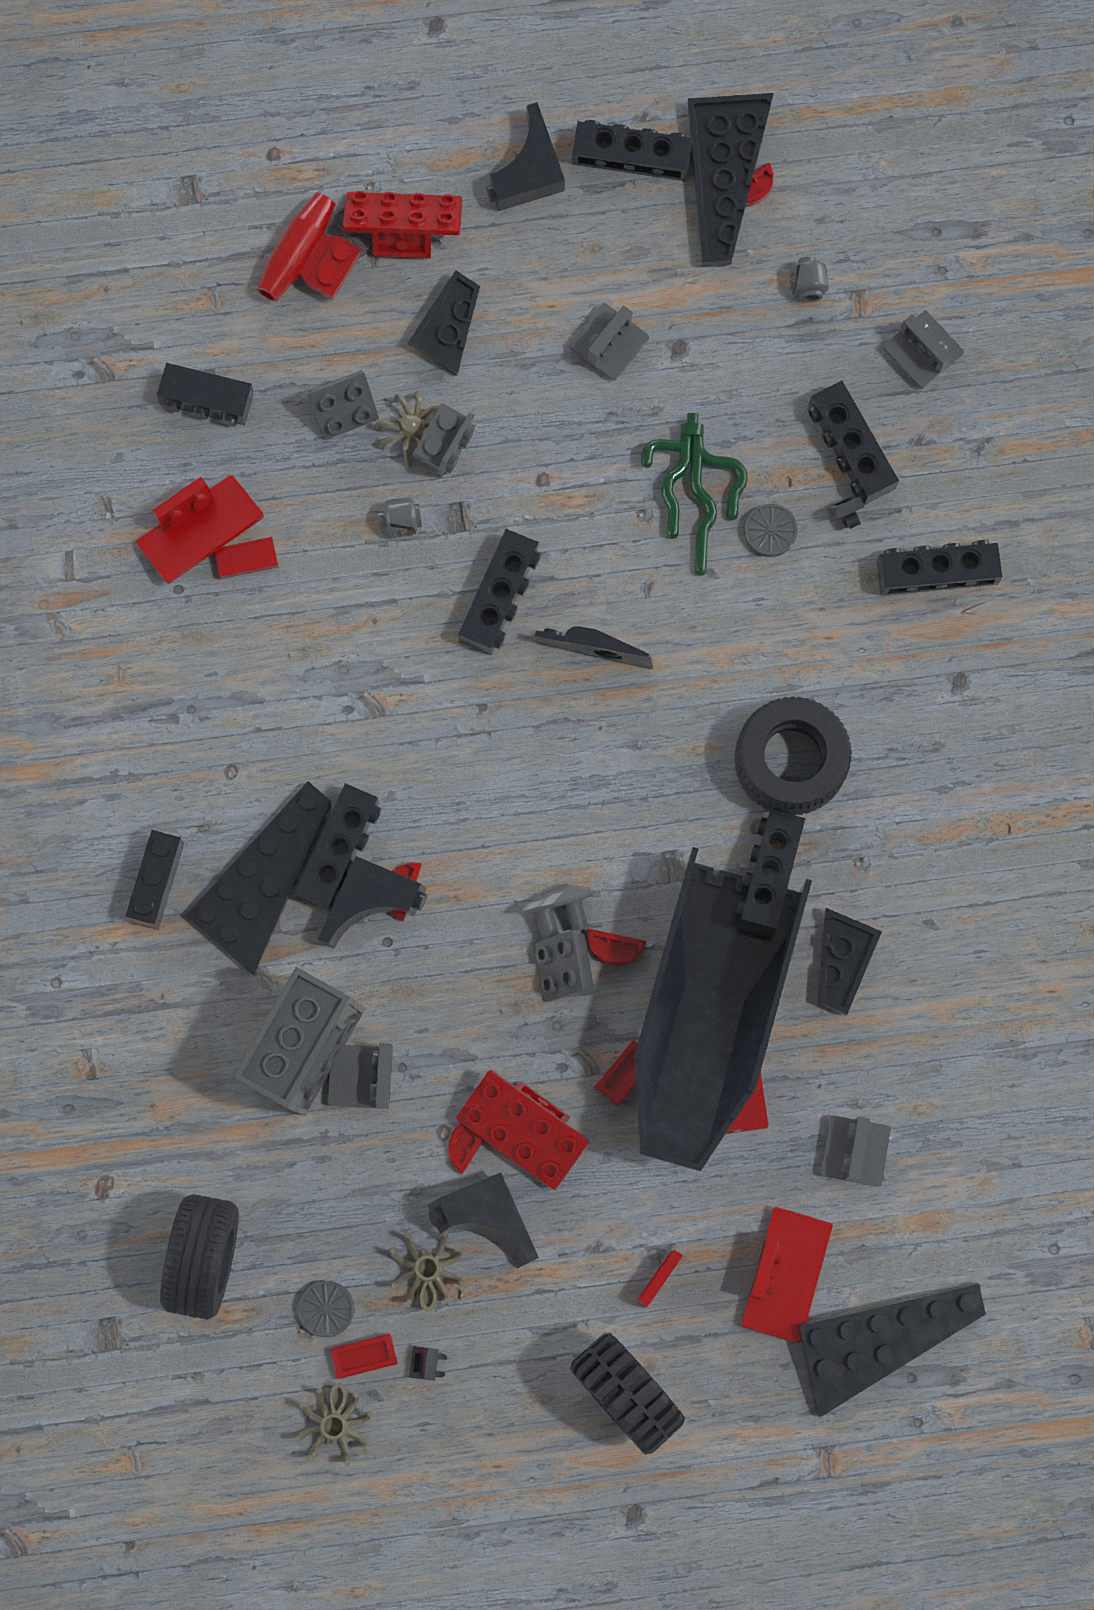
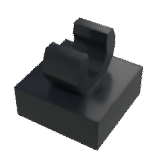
[826,495,864,529]
[409,1346,447,1381]

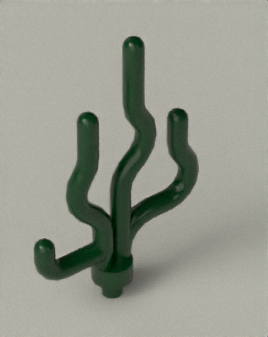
[641,413,748,576]

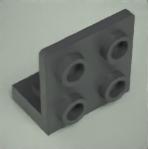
[328,1043,393,1109]

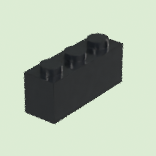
[157,363,254,427]
[125,829,184,930]

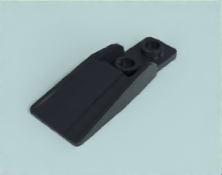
[534,626,653,669]

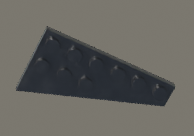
[687,93,774,266]
[186,781,331,976]
[798,1282,986,1417]

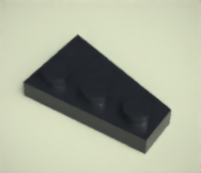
[408,270,480,376]
[818,908,882,1016]

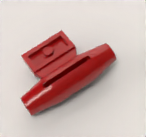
[257,192,362,302]

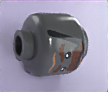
[789,257,829,302]
[378,497,422,538]

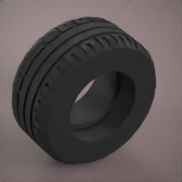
[734,696,852,815]
[160,1194,239,1320]

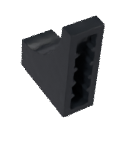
[486,102,565,211]
[318,856,427,948]
[427,1172,539,1269]

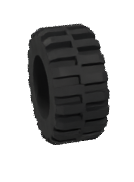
[570,1333,685,1455]

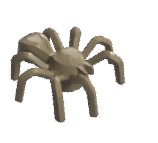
[374,391,440,467]
[390,1232,464,1312]
[294,1383,372,1466]

